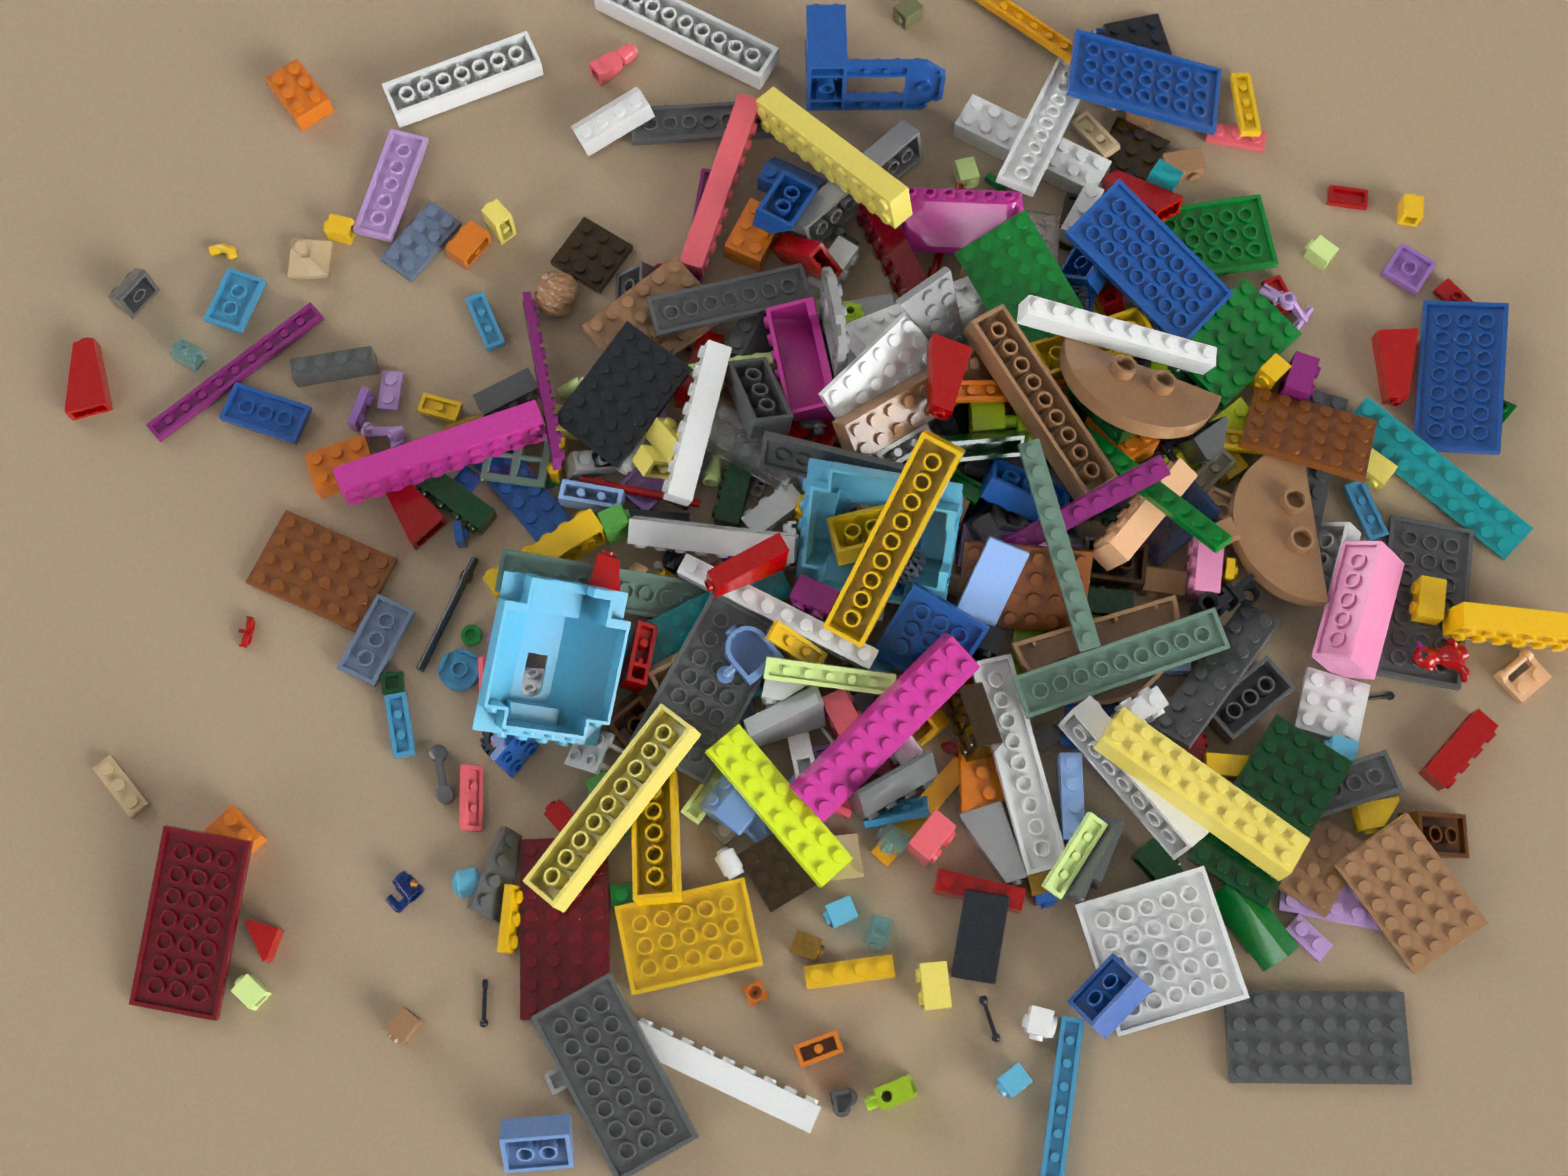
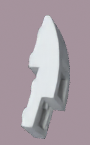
[787,731,815,779]

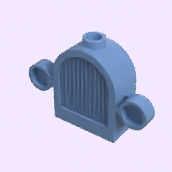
[716,625,784,686]

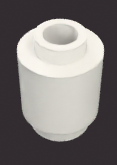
[714,846,744,880]

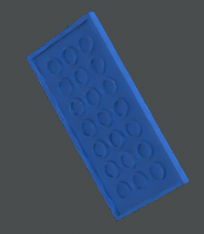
[1066,29,1222,135]
[1064,179,1234,340]
[1413,300,1509,455]

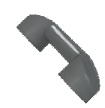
[429,745,455,804]

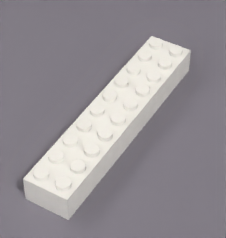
[594,0,779,90]

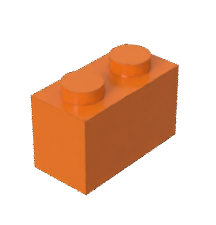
[445,220,492,270]
[793,1030,844,1069]

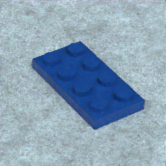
[219,382,312,445]

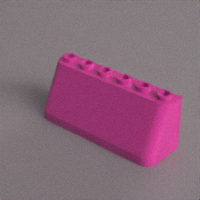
[901,187,1023,254]
[763,297,835,421]

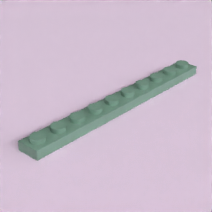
[1017,438,1101,652]

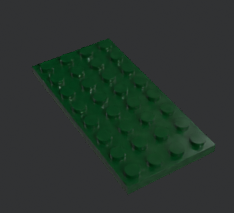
[1186,714,1353,909]

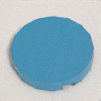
[438,649,479,692]

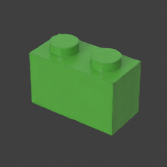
[597,503,631,545]

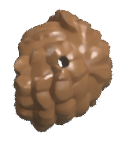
[534,270,579,317]

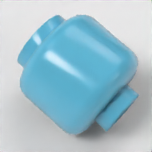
[452,867,480,898]

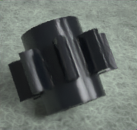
[662,549,686,574]

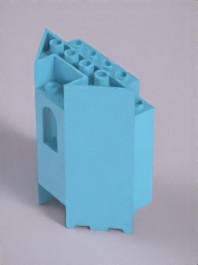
[796,458,963,605]
[472,571,631,747]

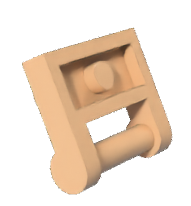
[1494,648,1552,704]

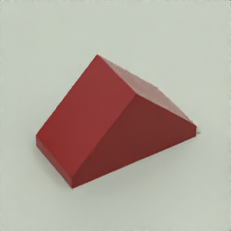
[244,919,284,963]

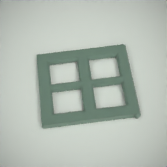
[479,434,551,489]

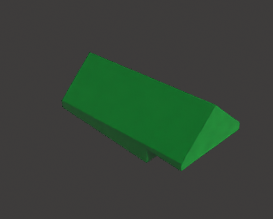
[1214,884,1299,972]

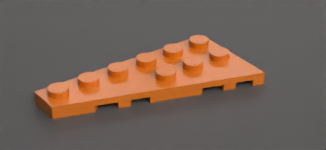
[958,677,1006,814]

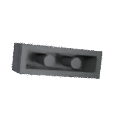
[473,367,539,417]

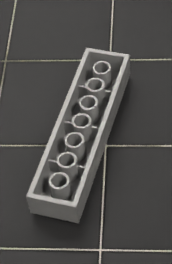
[792,120,923,243]

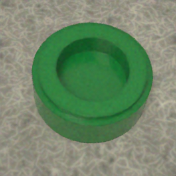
[461,625,483,647]

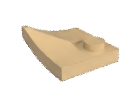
[288,238,333,279]
[829,833,864,881]

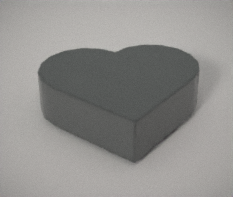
[830,1088,857,1117]

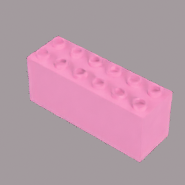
[1311,541,1405,680]

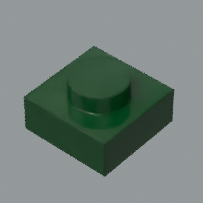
[381,671,405,696]

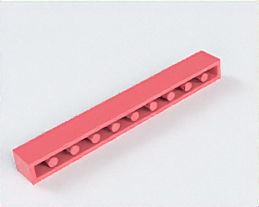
[680,93,760,277]

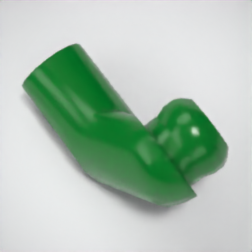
[984,172,1009,190]

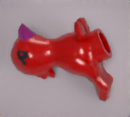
[1412,638,1471,683]

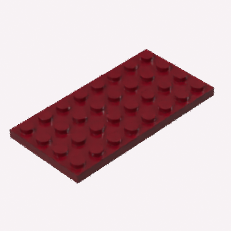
[129,825,253,1021]
[520,838,610,1020]

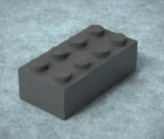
[724,357,794,439]
[1208,655,1297,745]

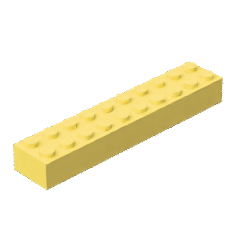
[756,86,912,229]
[523,703,701,912]
[1093,706,1310,881]

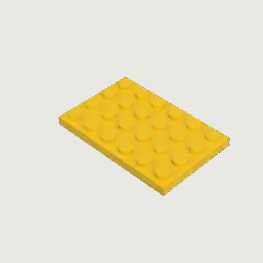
[614,877,763,996]

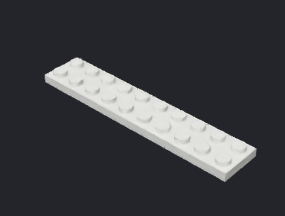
[995,57,1080,197]
[972,654,1065,875]

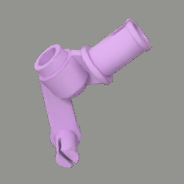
[1259,283,1314,330]
[361,422,407,449]

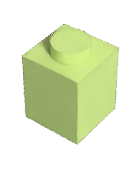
[953,156,980,190]
[1303,235,1339,271]
[231,973,272,1011]

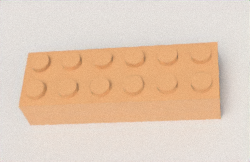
[1093,458,1198,571]

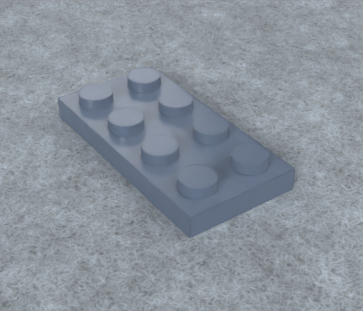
[380,201,462,283]
[336,593,416,687]

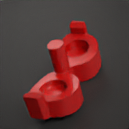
[238,616,255,648]
[941,741,958,757]

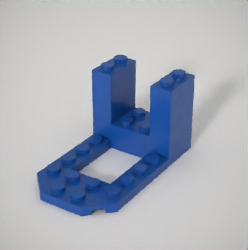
[805,4,946,111]

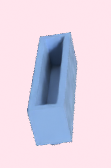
[1056,753,1085,843]

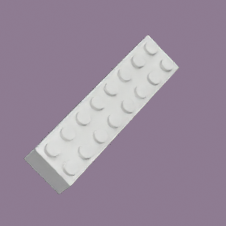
[382,31,544,128]
[953,94,1112,194]
[845,276,986,356]
[1058,695,1209,860]

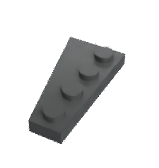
[467,826,522,925]

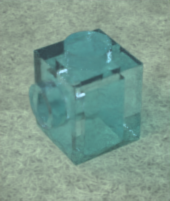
[170,337,207,373]
[876,823,912,858]
[864,914,894,951]

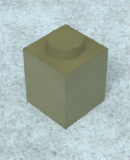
[893,0,924,30]

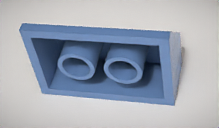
[699,775,756,836]
[499,1114,574,1173]

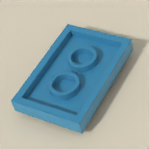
[203,267,267,334]

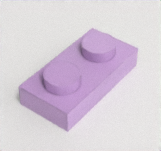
[377,370,404,412]
[1285,914,1333,962]

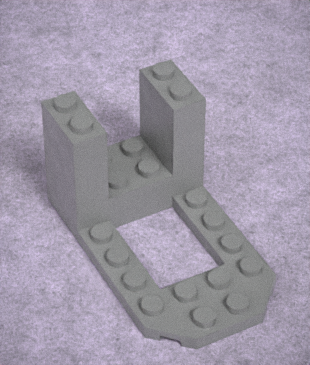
[819,266,897,379]

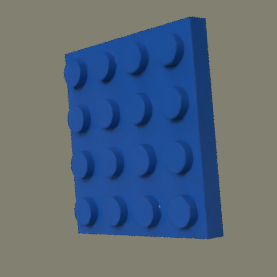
[874,582,990,673]

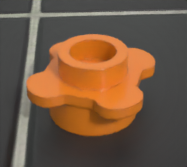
[742,980,768,1006]

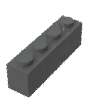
[290,346,379,387]

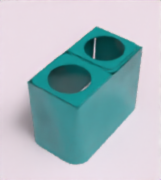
[1146,159,1184,192]

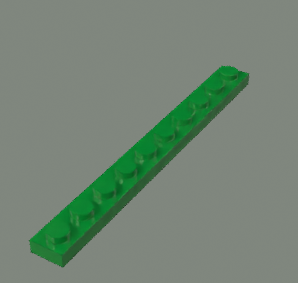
[1083,422,1232,553]

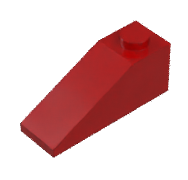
[618,620,658,693]

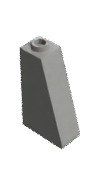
[743,686,825,747]
[957,801,1027,886]

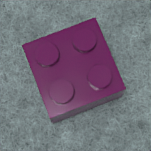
[1278,351,1321,401]
[789,574,840,623]

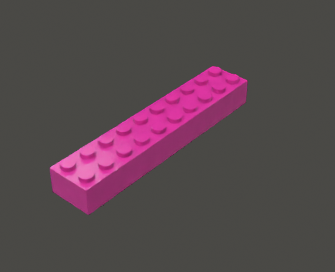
[333,400,547,506]
[789,633,980,822]

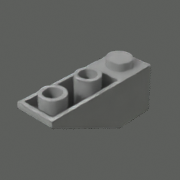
[563,450,619,481]

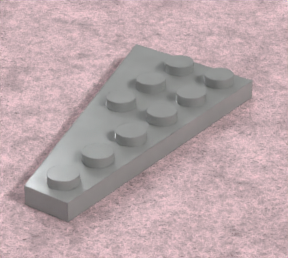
[895,266,966,345]

